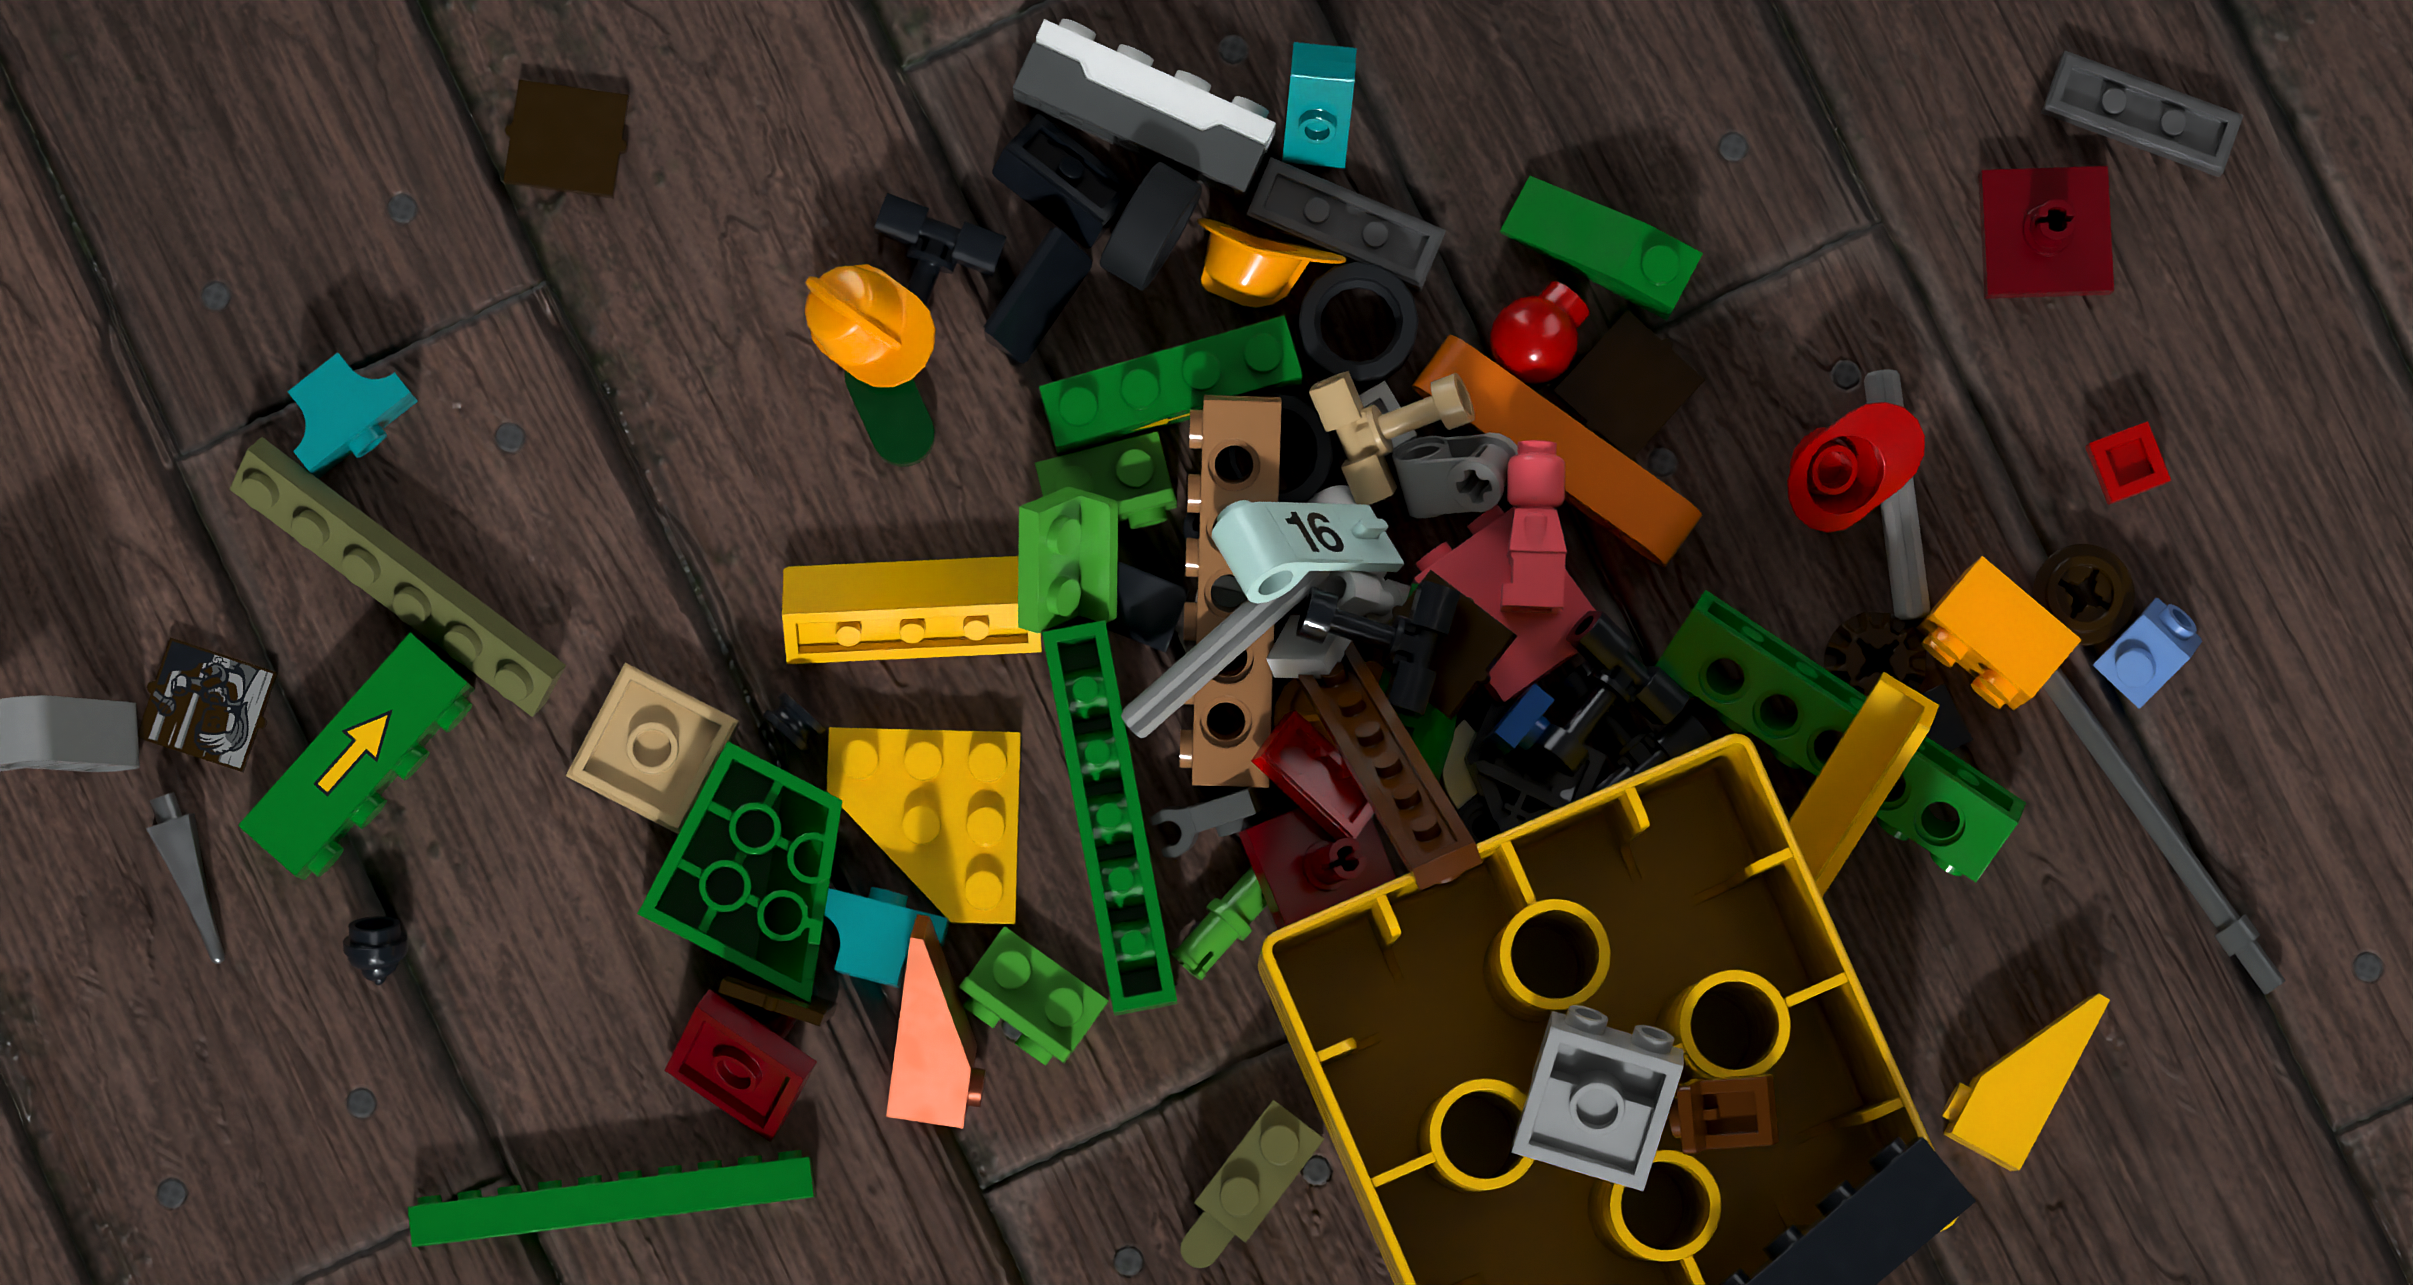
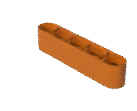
[1412,334,1702,567]

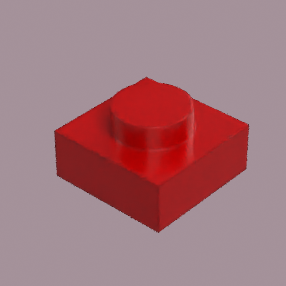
[2085,421,2171,505]

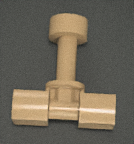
[1309,371,1475,505]

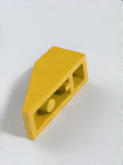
[1941,994,2110,1171]

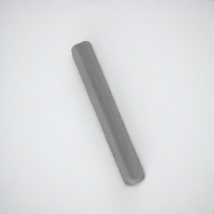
[1864,369,1931,620]
[1121,571,1330,738]

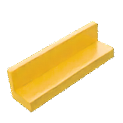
[782,556,1042,664]
[1788,672,1939,897]

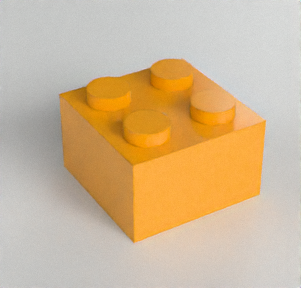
[1916,556,2082,710]

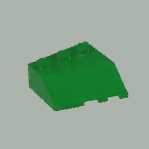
[637,741,842,1003]

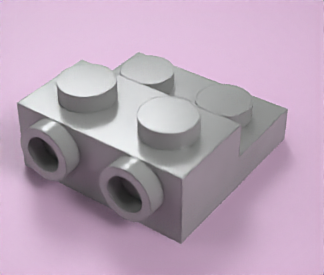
[1511,1005,1684,1191]

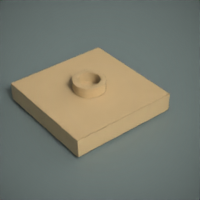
[566,662,740,834]

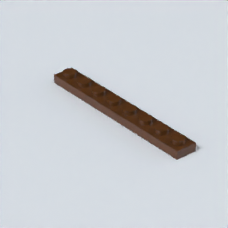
[1274,610,1483,891]

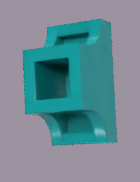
[1282,42,1357,168]
[287,353,418,479]
[824,887,950,988]

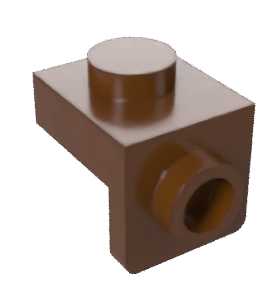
[1669,1074,1779,1154]

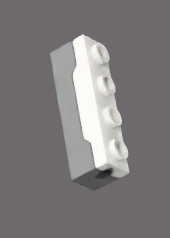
[1013,19,1276,203]

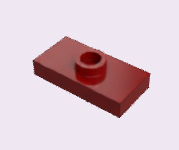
[1251,710,1374,841]

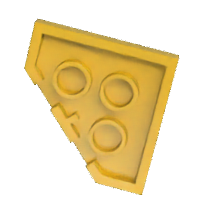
[827,727,1021,925]

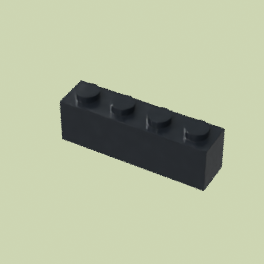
[1718,1136,1976,1285]

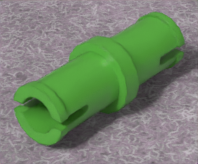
[1171,866,1267,981]

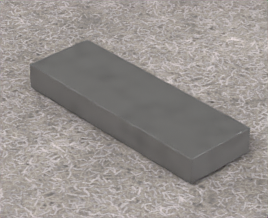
[2041,51,2244,177]
[1246,157,1446,291]

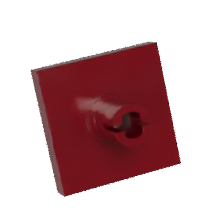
[1978,166,2114,299]
[1238,807,1396,930]
[664,989,817,1142]

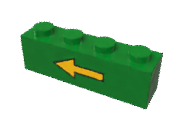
[1039,315,1303,456]
[238,632,475,880]

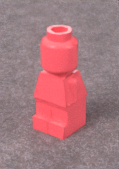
[1500,440,1567,614]

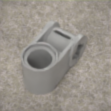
[1392,432,1518,518]

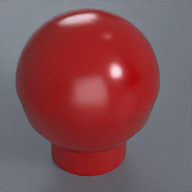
[1490,281,1590,384]

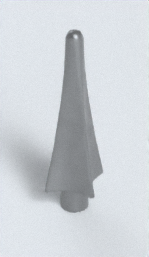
[146,792,225,964]

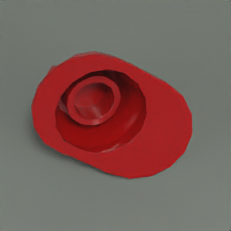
[1787,402,1925,533]

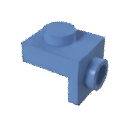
[2093,598,2202,709]

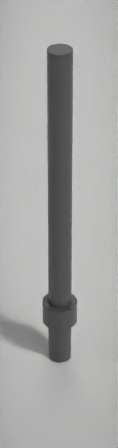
[2042,667,2286,995]

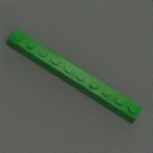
[408,1150,816,1247]

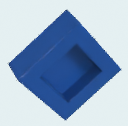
[1483,683,1554,757]

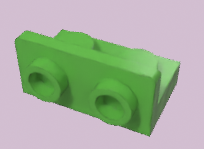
[1035,431,1177,529]
[1018,486,1118,634]
[958,926,1109,1066]

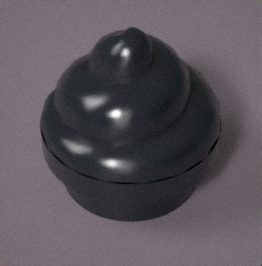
[343,916,408,985]

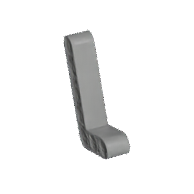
[0,695,140,772]

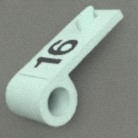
[1211,500,1405,604]

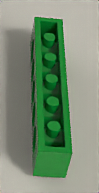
[1655,590,2026,882]
[1042,620,1177,1016]

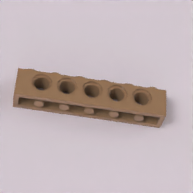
[1179,395,1282,788]

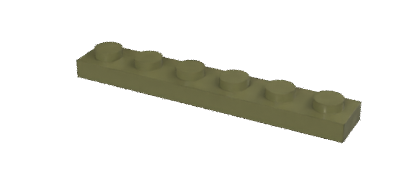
[229,437,566,717]

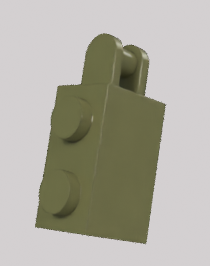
[1180,1100,1324,1268]

